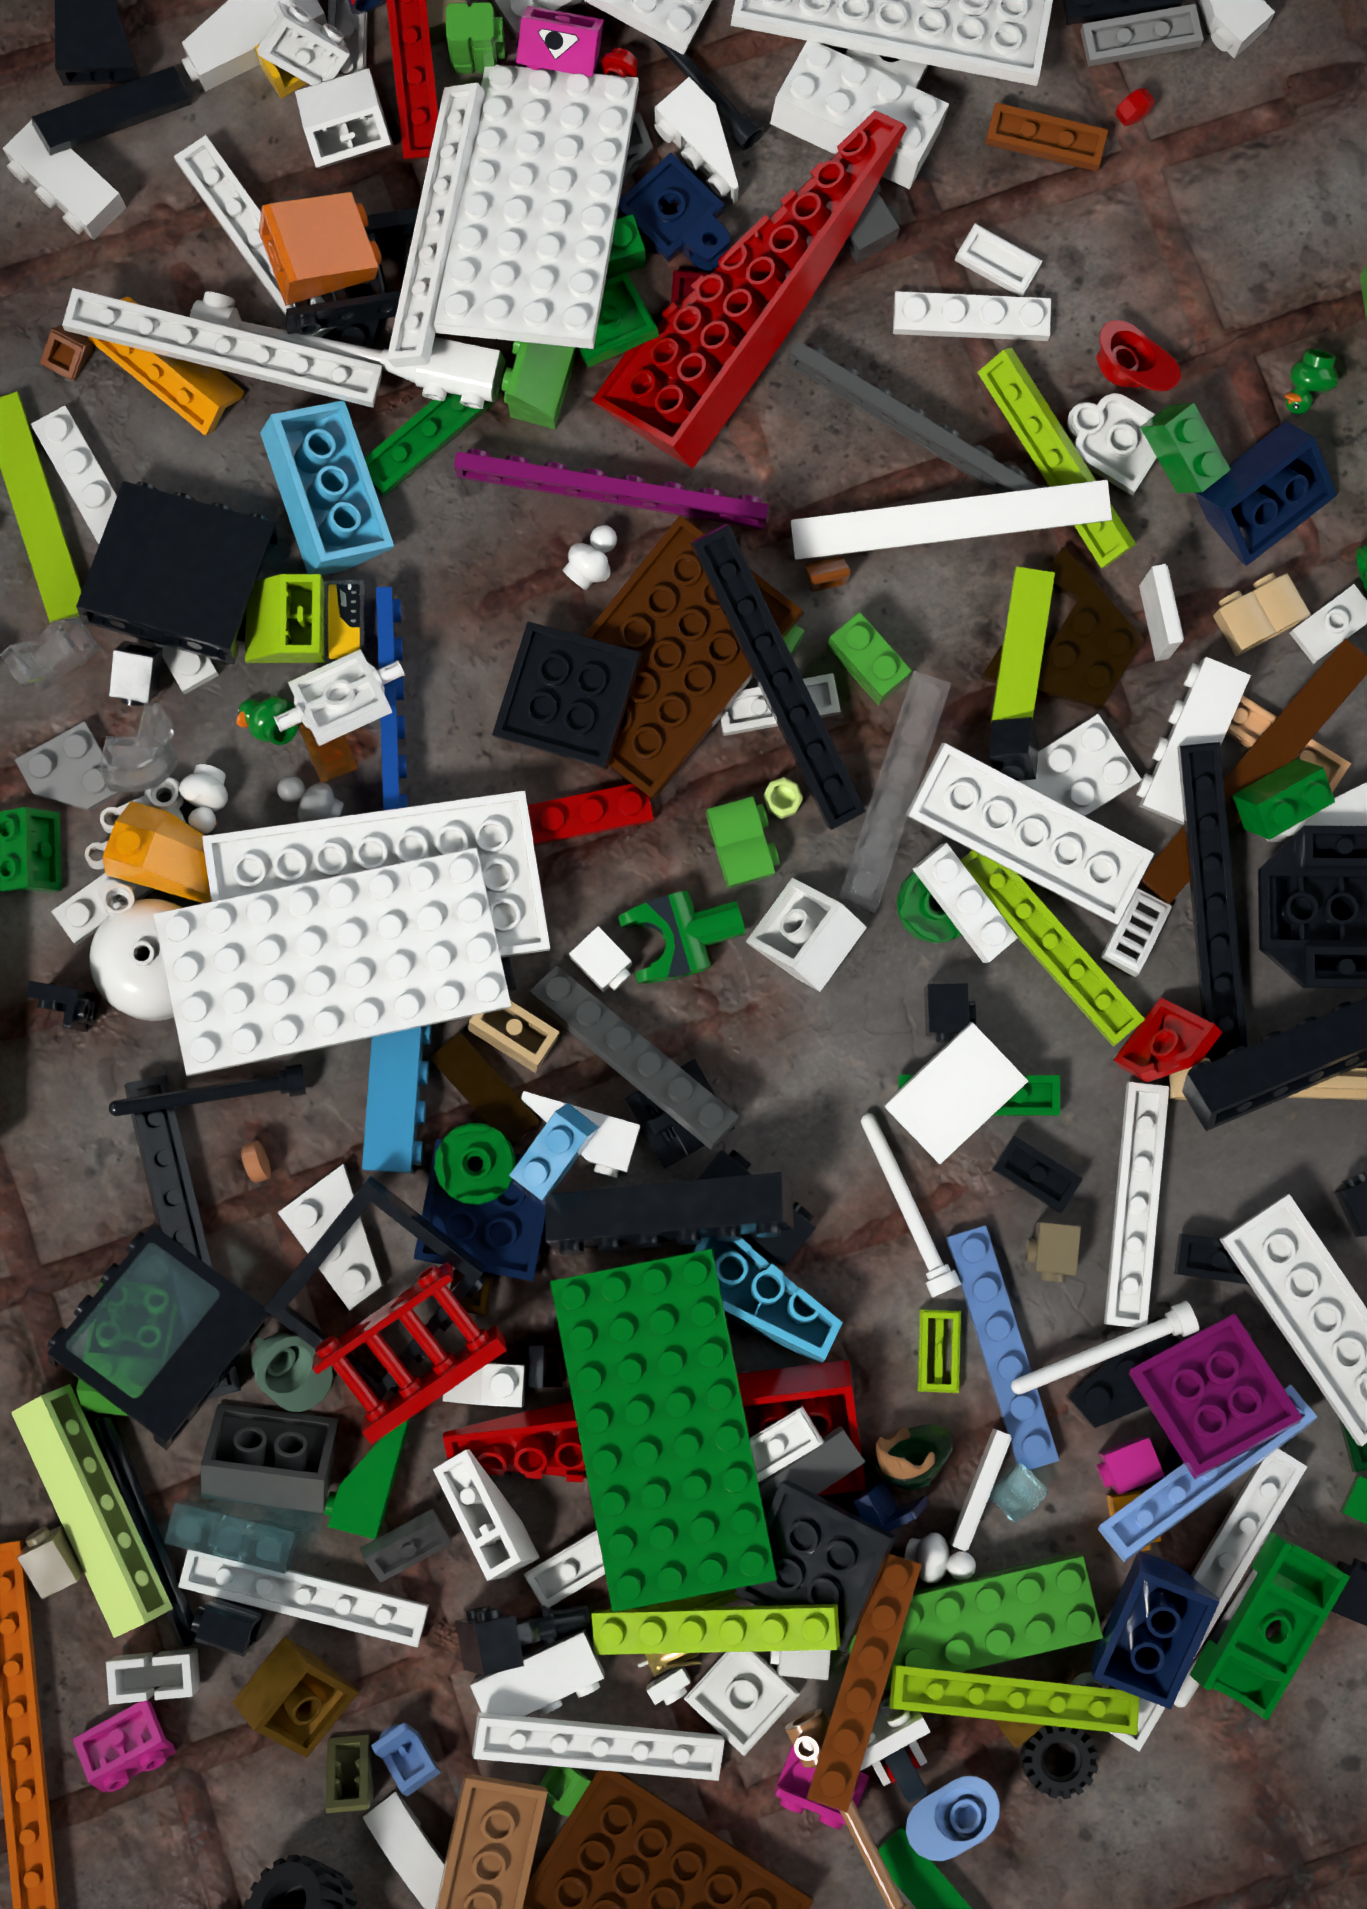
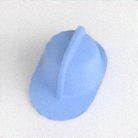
[906,1776,1000,1861]

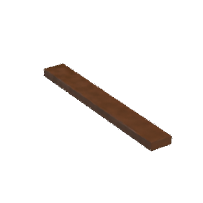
[1140,638,1367,904]

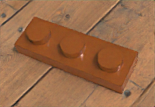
[985,102,1108,171]

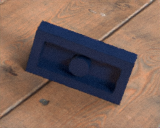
[854,1479,930,1532]

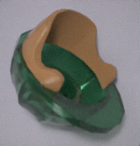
[875,1424,953,1491]

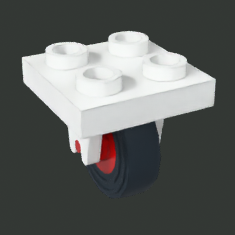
[860,1697,930,1803]

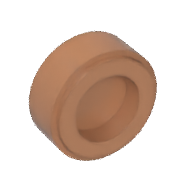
[241,1140,271,1183]

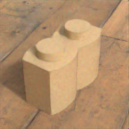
[1213,573,1311,657]

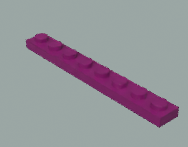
[454,449,769,529]

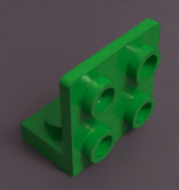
[0,807,62,893]

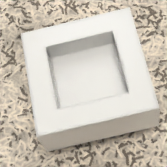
[646,1666,690,1705]

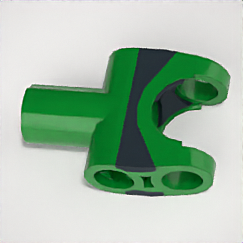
[618,891,746,984]

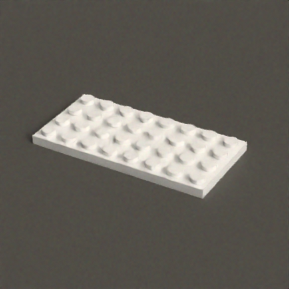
[731,0,1053,86]
[434,65,639,349]
[202,791,550,958]
[153,848,511,1076]

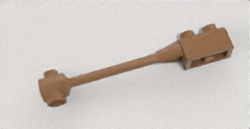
[785,1709,911,1909]

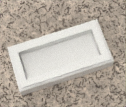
[955,224,1042,297]

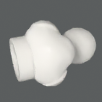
[562,525,617,590]
[178,764,228,835]
[905,1532,976,1584]

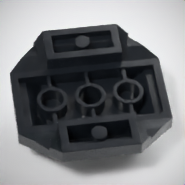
[1258,825,1367,989]

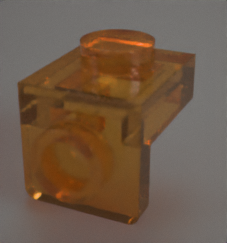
[298,723,358,782]

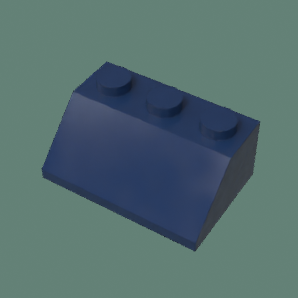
[1195,421,1337,566]
[1091,1551,1220,1710]

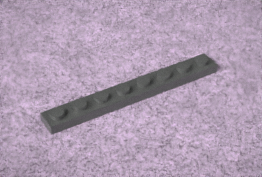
[788,340,1048,494]

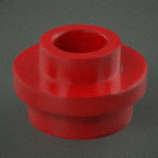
[600,48,638,78]

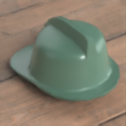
[252,1333,333,1412]

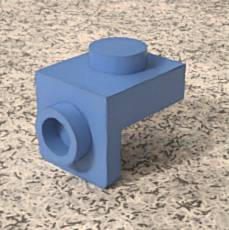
[371,1723,441,1796]

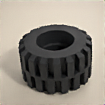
[244,1854,358,1909]

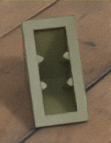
[325,1734,374,1813]

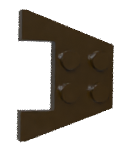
[981,547,1144,708]

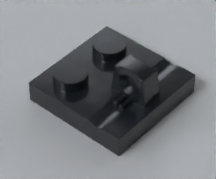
[625,1059,735,1169]

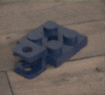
[617,153,730,273]

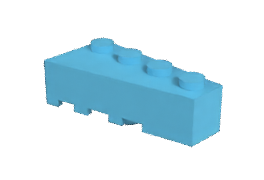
[694,1237,843,1364]

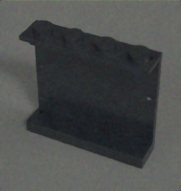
[76,481,278,665]

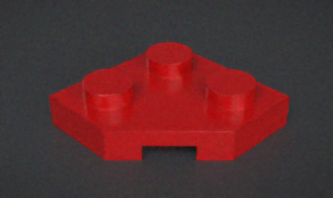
[1113,997,1222,1082]

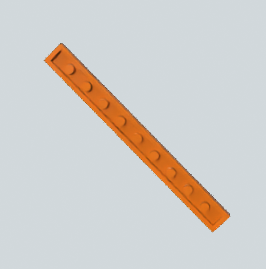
[0,1540,59,1909]

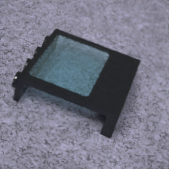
[47,1225,270,1450]

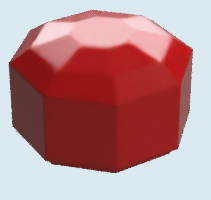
[1115,88,1155,126]

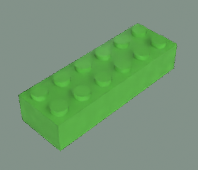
[848,1551,1103,1690]

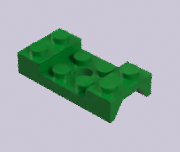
[1189,1531,1350,1720]

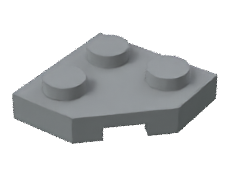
[15,721,125,811]

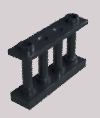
[286,207,419,335]

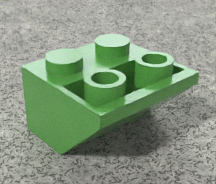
[501,341,576,429]

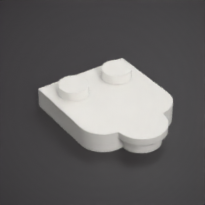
[1067,393,1157,496]

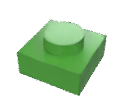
[538,1766,591,1817]

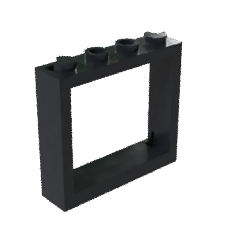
[264,1175,485,1399]

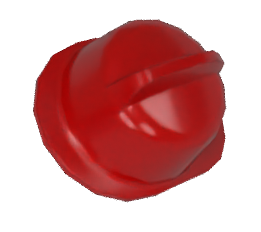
[1096,320,1181,391]

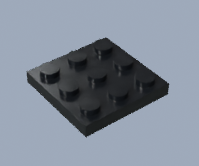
[492,621,643,769]
[734,1479,896,1652]

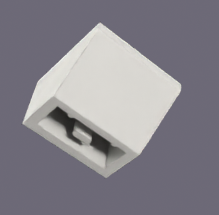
[295,68,394,169]

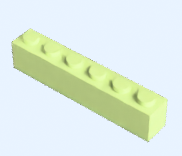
[11,1384,173,1638]

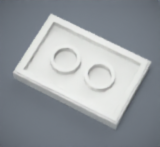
[883,1021,1028,1164]

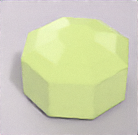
[763,777,803,819]

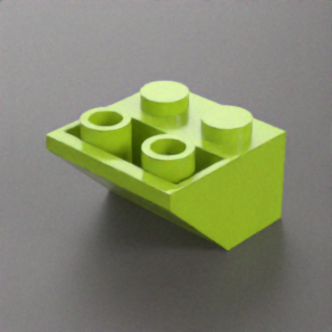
[245,574,326,663]

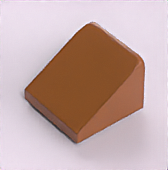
[39,325,95,381]
[804,556,851,592]

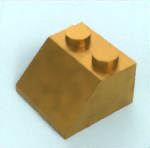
[232,1636,359,1758]

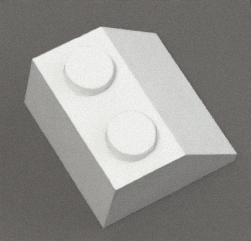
[746,878,867,992]

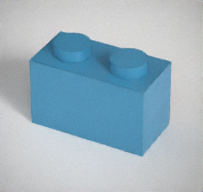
[509,1103,600,1200]

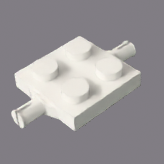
[274,649,405,746]

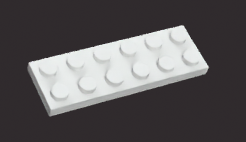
[905,743,1154,925]
[1219,1194,1367,1446]

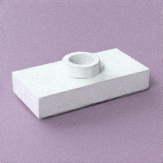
[1289,584,1367,664]

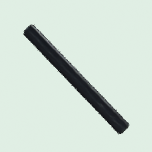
[91,1414,197,1648]

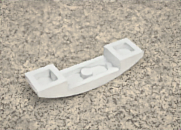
[363,1790,445,1909]

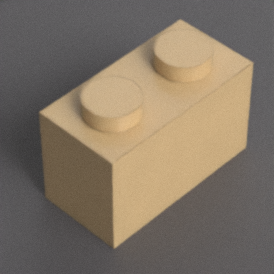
[468,1000,559,1073]

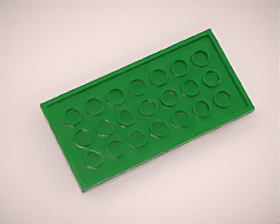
[550,1249,777,1612]

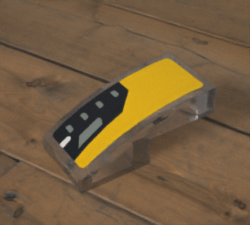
[324,580,366,663]

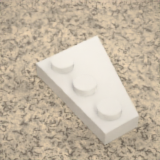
[278,1164,384,1310]

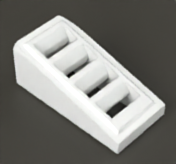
[1100,888,1172,977]

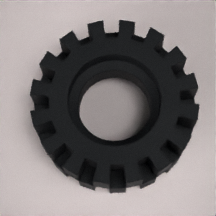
[1020,1725,1099,1799]

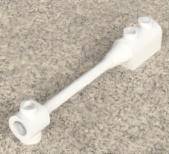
[190,292,506,409]

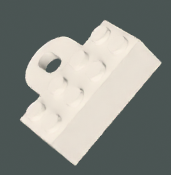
[770,40,949,189]

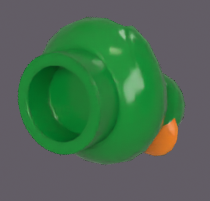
[1284,348,1338,415]
[236,696,298,745]

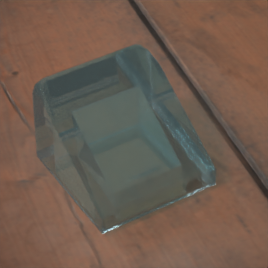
[989,1463,1048,1523]

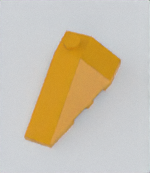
[102,801,212,903]

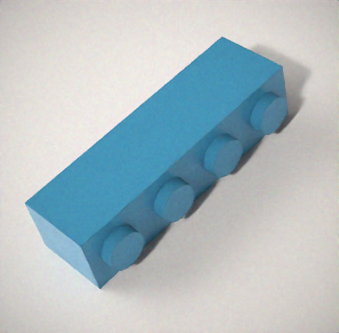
[362,1025,432,1174]

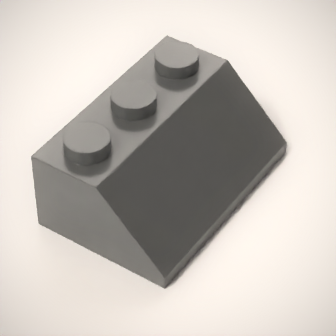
[201,1404,339,1513]

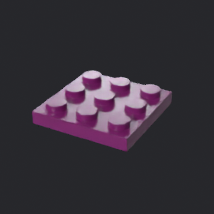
[1129,1314,1302,1480]

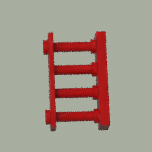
[312,1261,507,1445]

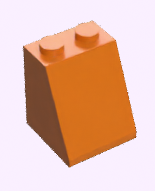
[259,192,382,306]

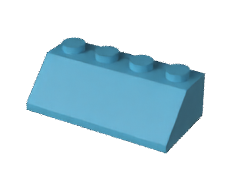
[260,400,394,576]

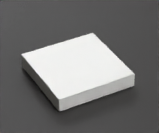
[1139,564,1184,662]
[684,1652,800,1756]

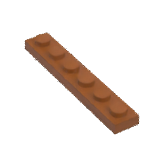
[806,1554,922,1813]

